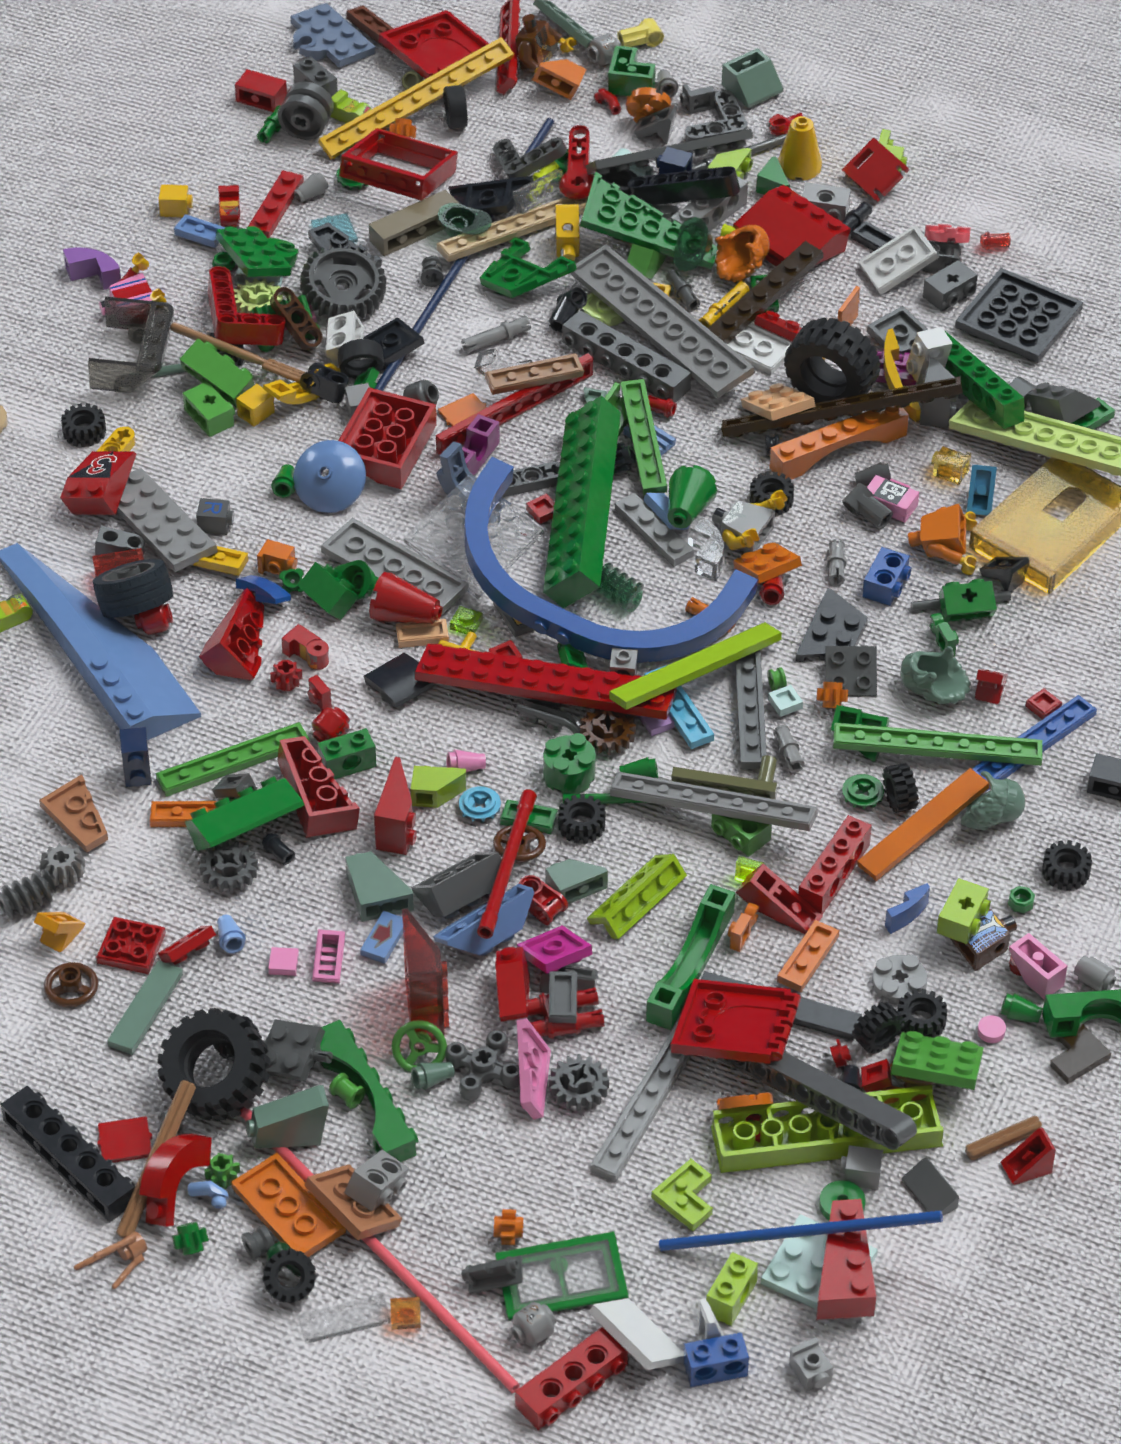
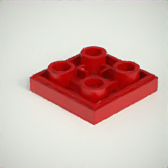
[96,917,166,974]

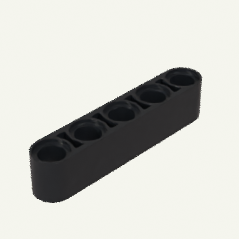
[628,166,740,206]

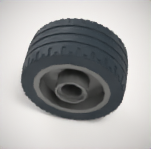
[93,559,173,618]

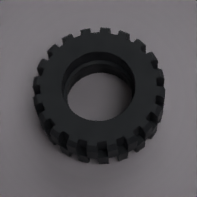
[784,318,880,403]
[157,1008,271,1121]

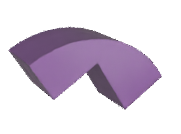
[63,247,121,290]

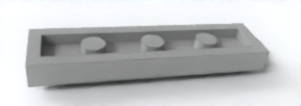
[615,493,694,567]

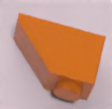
[532,59,586,100]

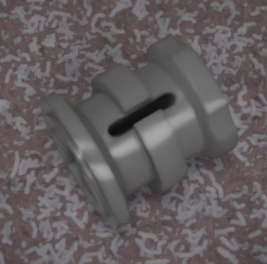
[421,256,444,287]

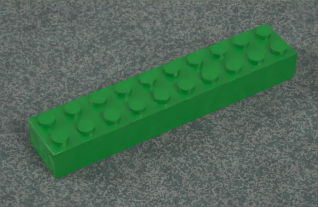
[543,396,621,609]

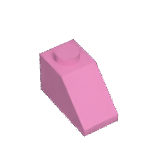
[1009,933,1067,1000]

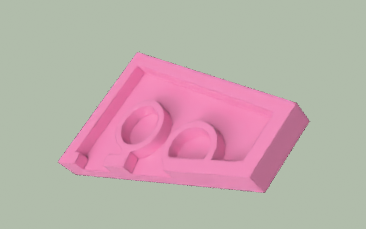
[517,1018,551,1120]

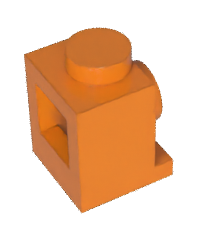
[257,539,298,575]

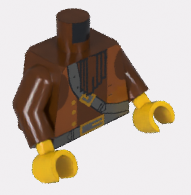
[515,14,577,73]

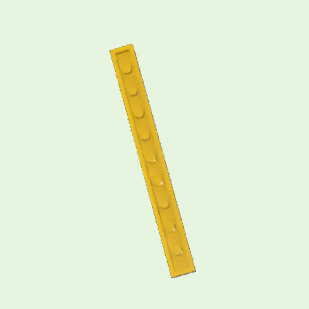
[318,37,514,160]

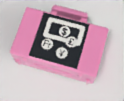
[867,475,919,523]

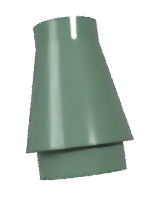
[411,1061,455,1090]

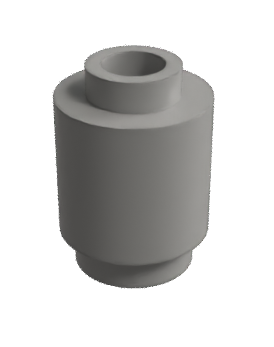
[1074,955,1116,991]

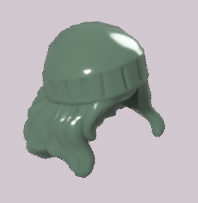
[900,646,971,705]
[961,771,1025,830]

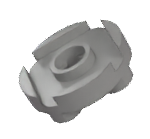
[872,954,928,1005]

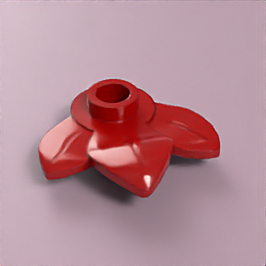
[769,113,803,136]

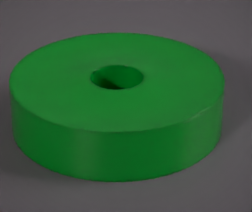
[819,1180,866,1221]

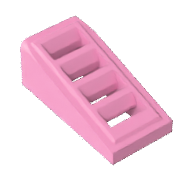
[312,929,345,983]

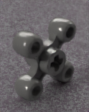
[445,1030,520,1101]

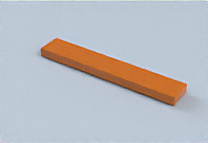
[857,768,989,881]

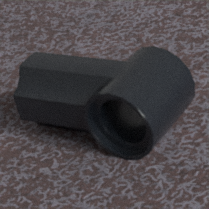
[549,287,587,333]

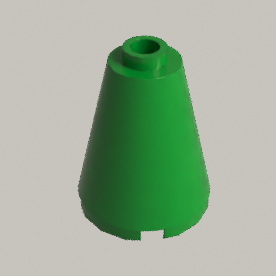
[667,465,718,529]

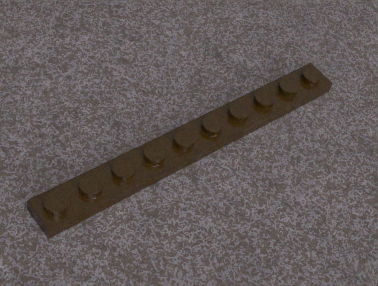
[721,377,962,438]

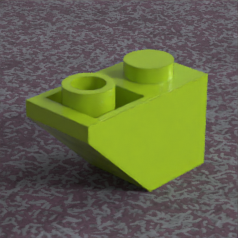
[708,148,753,179]
[410,765,467,808]

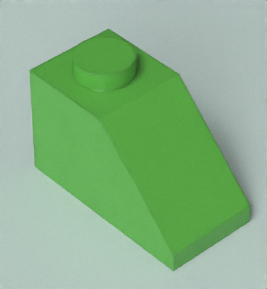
[627,244,667,279]

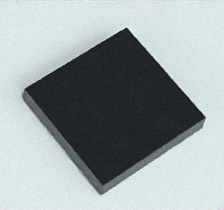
[363,317,425,366]

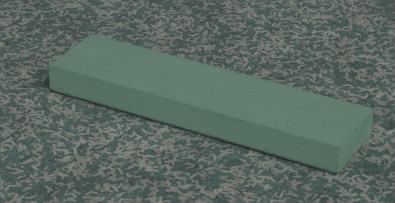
[533,0,595,48]
[107,960,183,1055]

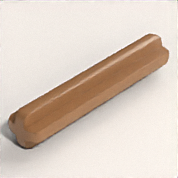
[965,1116,1042,1160]

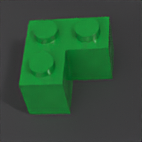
[608,45,656,96]

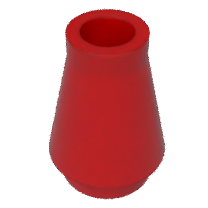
[759,574,784,605]

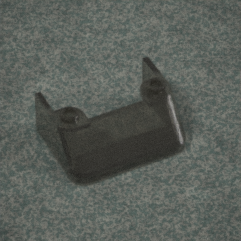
[88,296,174,393]

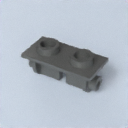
[461,1255,523,1294]

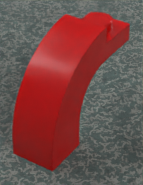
[139,1134,212,1227]

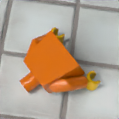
[908,504,977,575]

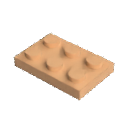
[741,383,816,421]

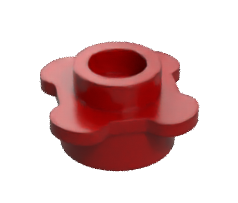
[830,1039,852,1068]

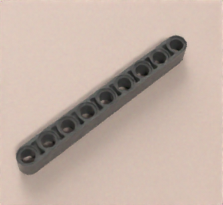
[717,1052,917,1150]

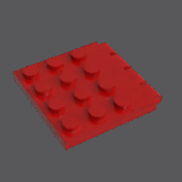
[378,10,489,79]
[671,979,801,1064]

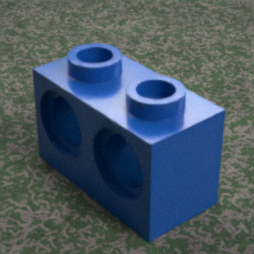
[862,547,912,606]
[683,1332,749,1387]

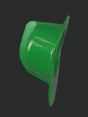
[334,560,378,600]

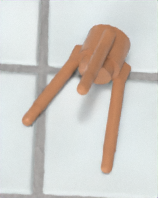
[74,1231,147,1289]

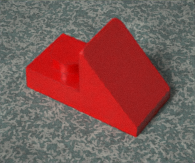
[975,669,1008,704]

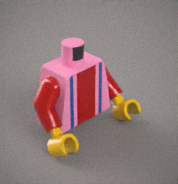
[99,253,166,324]

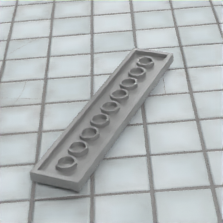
[571,244,755,398]

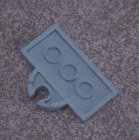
[290,3,376,68]

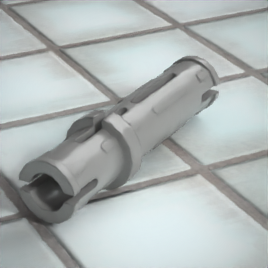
[461,316,531,354]

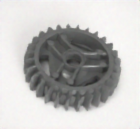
[300,244,386,320]

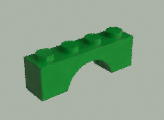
[1042,989,1121,1038]

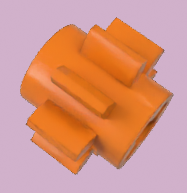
[389,118,417,138]
[816,682,848,708]
[494,1209,524,1245]

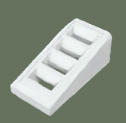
[697,1298,724,1340]

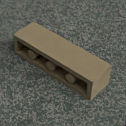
[369,190,461,257]

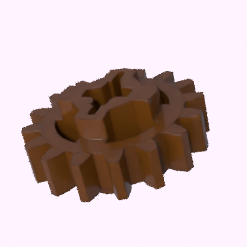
[580,709,636,755]

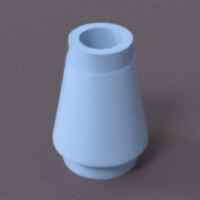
[217,915,246,953]

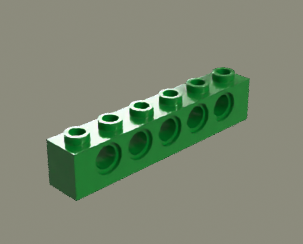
[945,331,1024,429]

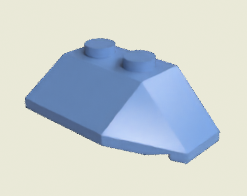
[433,884,534,956]

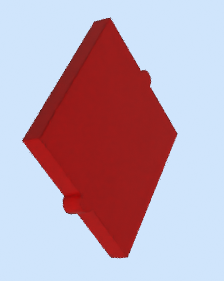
[97,1116,153,1163]

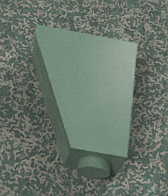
[345,851,414,922]
[246,1085,329,1149]

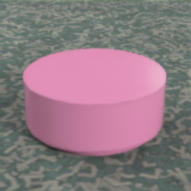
[978,1016,1006,1043]

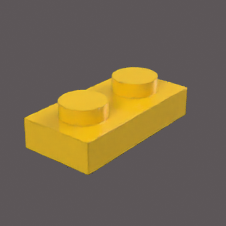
[193,546,249,576]

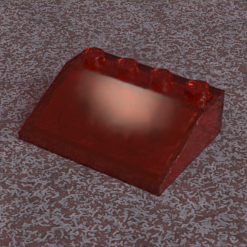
[402,909,449,1041]

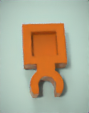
[727,902,759,952]

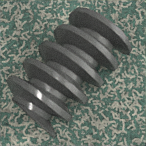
[0,869,56,919]

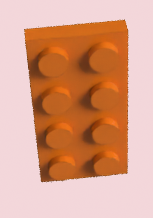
[231,1153,346,1257]

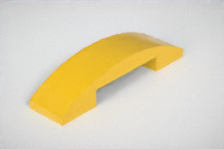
[884,328,921,422]
[263,363,341,404]

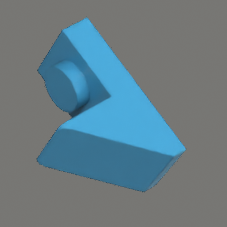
[967,464,997,516]

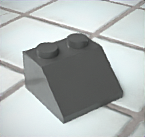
[920,357,958,429]
[1027,383,1101,423]

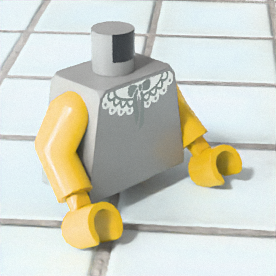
[712,490,788,553]

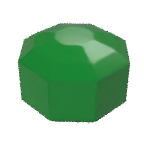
[1008,886,1035,913]

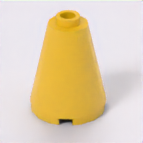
[778,116,822,181]

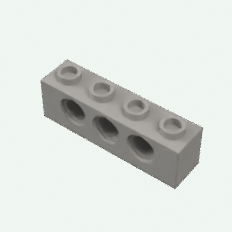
[671,176,748,237]

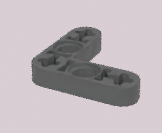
[684,90,748,142]
[493,137,567,179]

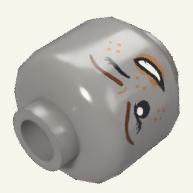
[588,33,621,66]
[511,1302,556,1346]

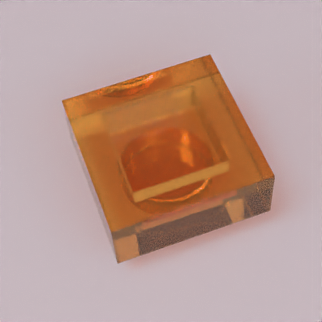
[390,1297,421,1330]

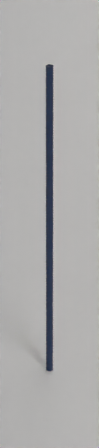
[374,118,554,391]

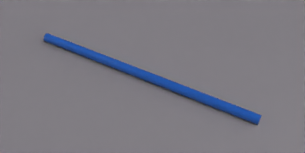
[659,1211,943,1251]

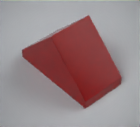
[1000,1127,1056,1185]

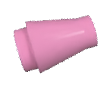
[446,749,486,772]

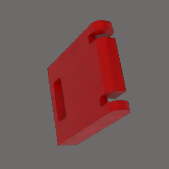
[842,137,910,203]

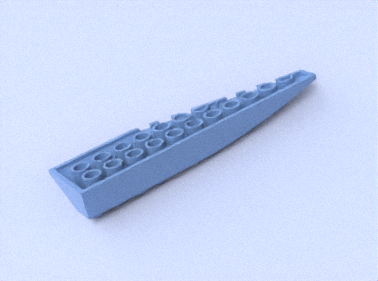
[0,543,201,740]

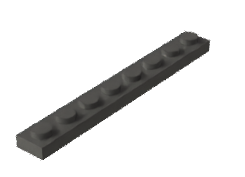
[585,129,754,176]

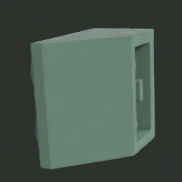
[721,48,784,108]

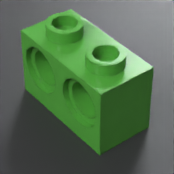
[711,814,772,857]

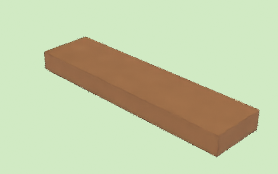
[485,353,584,395]

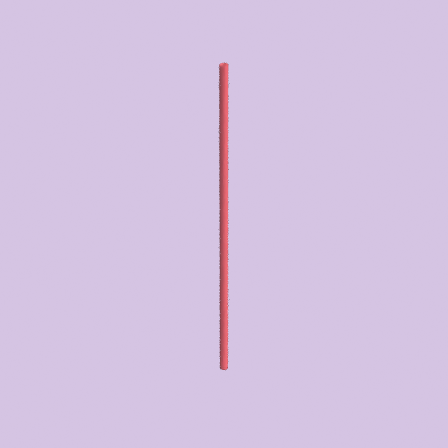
[240,1107,520,1393]

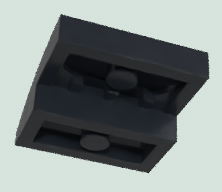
[363,653,437,708]

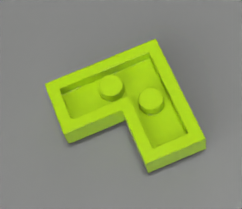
[651,1158,713,1231]

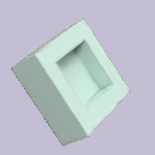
[768,685,803,717]

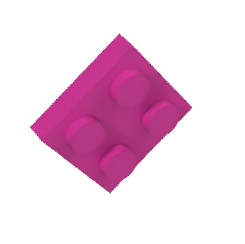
[517,925,593,974]

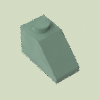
[545,859,608,904]

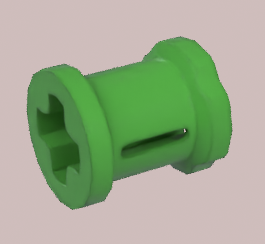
[329,1073,366,1109]

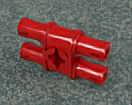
[528,987,605,1039]

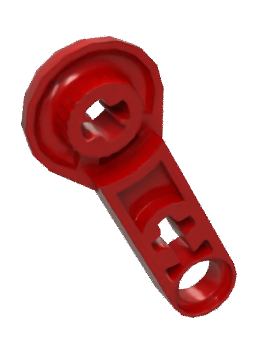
[559,125,594,199]

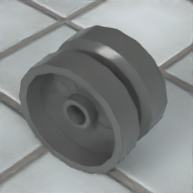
[278,81,334,140]

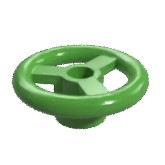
[392,1020,447,1072]

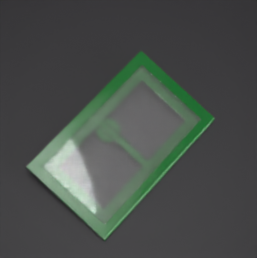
[495,1231,629,1320]

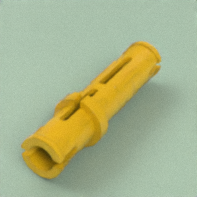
[698,281,750,328]

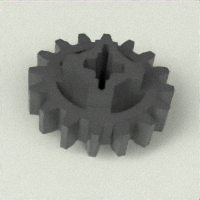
[200,841,258,893]
[549,1054,609,1111]

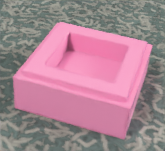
[268,947,299,976]

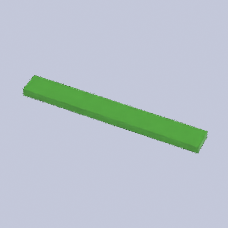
[833,723,1042,766]

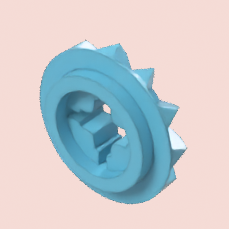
[459,786,501,822]

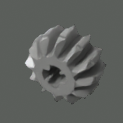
[39,843,85,888]

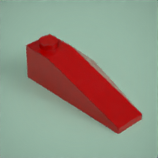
[199,588,264,680]

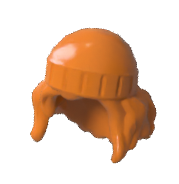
[715,225,770,283]

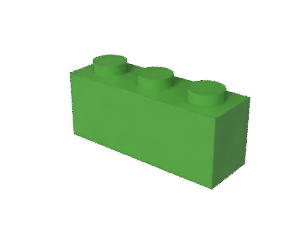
[179,338,255,408]

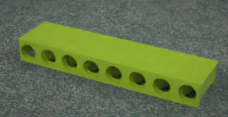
[711,1085,944,1173]

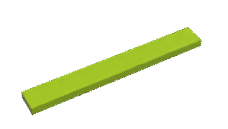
[609,622,782,710]

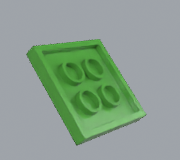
[891,1031,984,1090]

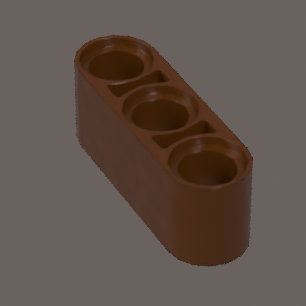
[270,287,323,351]

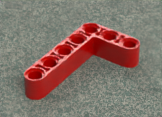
[208,266,285,346]

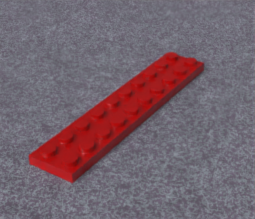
[415,644,677,720]

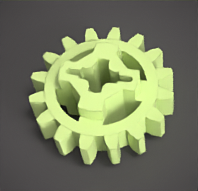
[233,278,283,313]

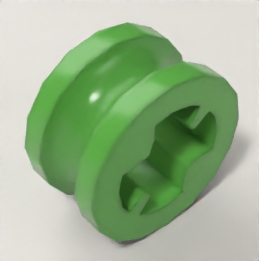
[767,667,787,691]

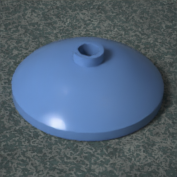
[293,440,366,513]

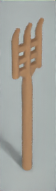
[170,322,305,382]

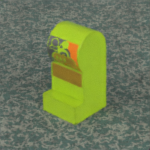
[0,594,33,633]

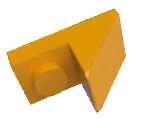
[34,912,86,952]

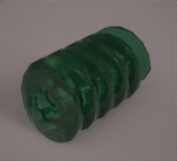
[596,563,644,612]

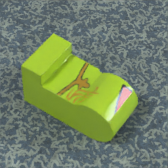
[330,89,372,124]

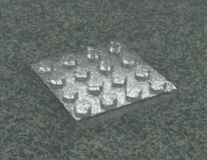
[404,473,544,599]

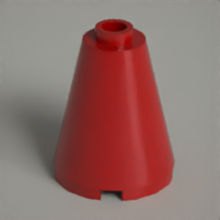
[369,572,443,624]

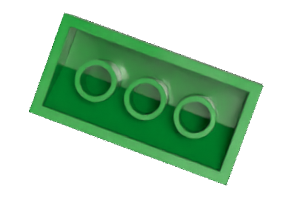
[184,776,305,850]

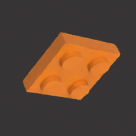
[733,543,802,584]

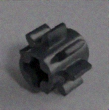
[614,443,636,473]

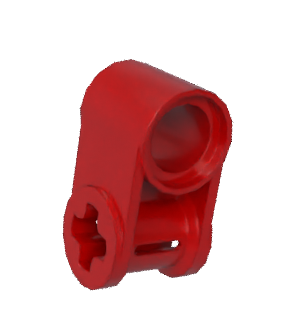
[519,875,568,925]

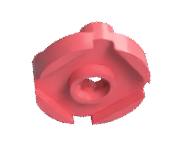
[924,224,971,243]

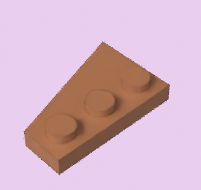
[39,774,108,853]

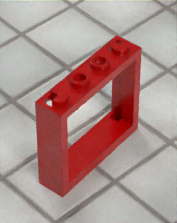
[339,128,458,201]

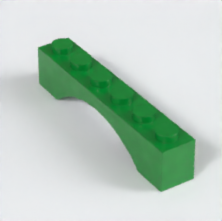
[646,884,735,1030]
[320,1020,418,1162]

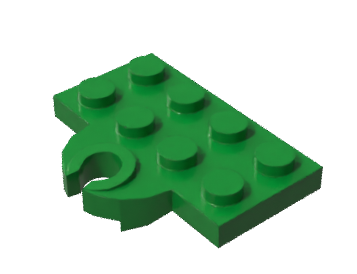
[215,226,299,277]

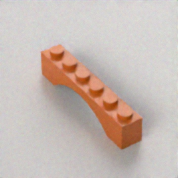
[770,406,909,480]

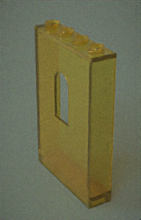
[969,457,1121,594]

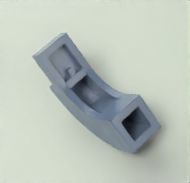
[436,442,506,525]

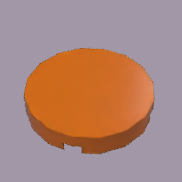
[716,1092,773,1110]

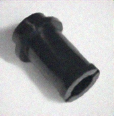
[262,833,295,865]

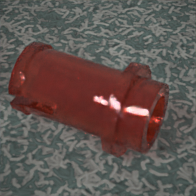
[980,232,1011,250]

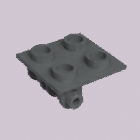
[824,646,877,696]

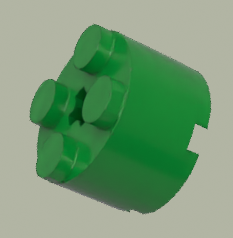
[543,733,596,794]

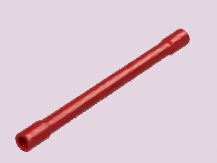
[477,789,537,939]

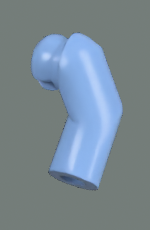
[188,1181,229,1209]

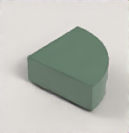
[584,387,608,404]

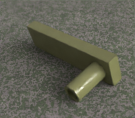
[671,755,777,799]

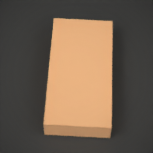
[396,619,449,648]

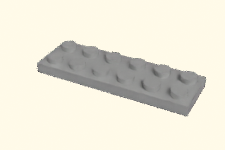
[117,468,217,572]
[321,517,469,614]

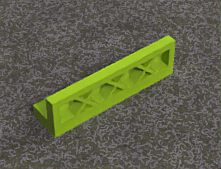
[587,854,687,939]

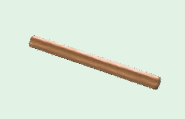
[116,1080,196,1238]

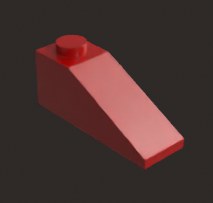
[735,863,823,934]
[495,947,530,1022]

